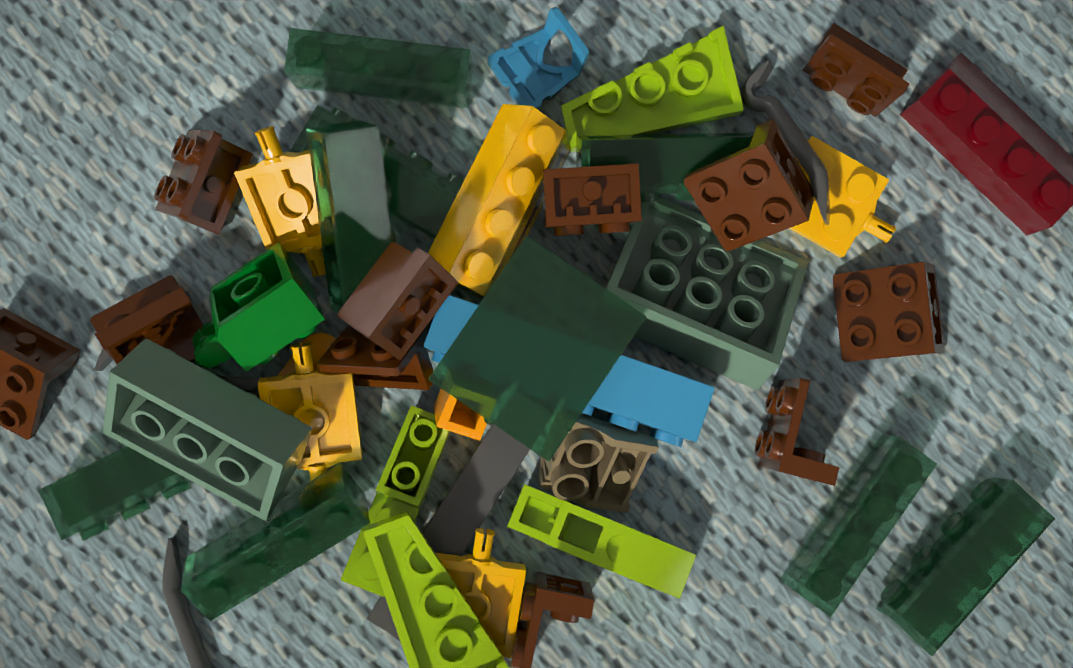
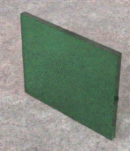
[428,236,647,461]

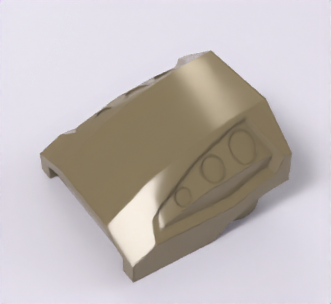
[538,408,659,513]

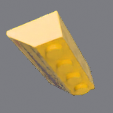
[428,104,570,306]

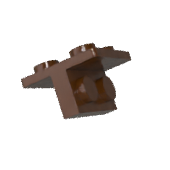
[154,130,253,235]
[90,275,204,364]
[317,316,436,390]

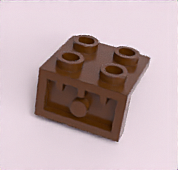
[802,23,909,117]
[683,118,815,251]
[543,164,642,236]
[337,242,459,361]
[833,261,945,362]
[0,308,81,440]
[754,378,839,486]
[510,572,595,668]

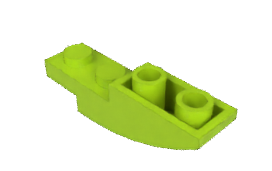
[340,405,450,598]
[507,484,696,599]

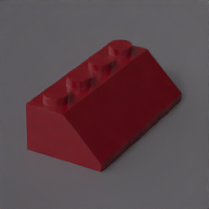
[900,52,1073,236]

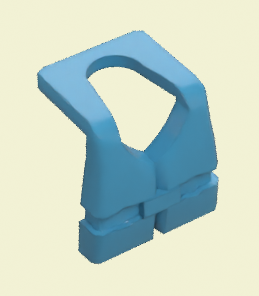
[487,7,590,109]

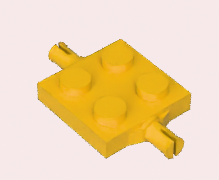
[234,126,354,277]
[789,136,896,258]
[258,342,363,496]
[436,528,526,658]

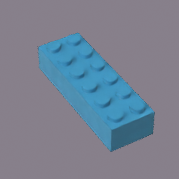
[423,295,715,447]

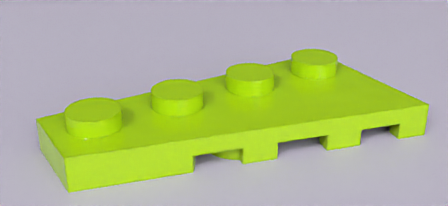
[561,25,744,152]
[362,511,511,668]

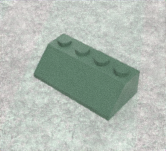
[103,338,312,521]

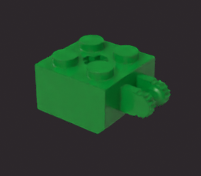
[192,242,325,372]

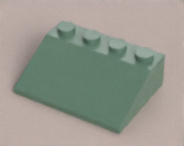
[592,192,809,390]

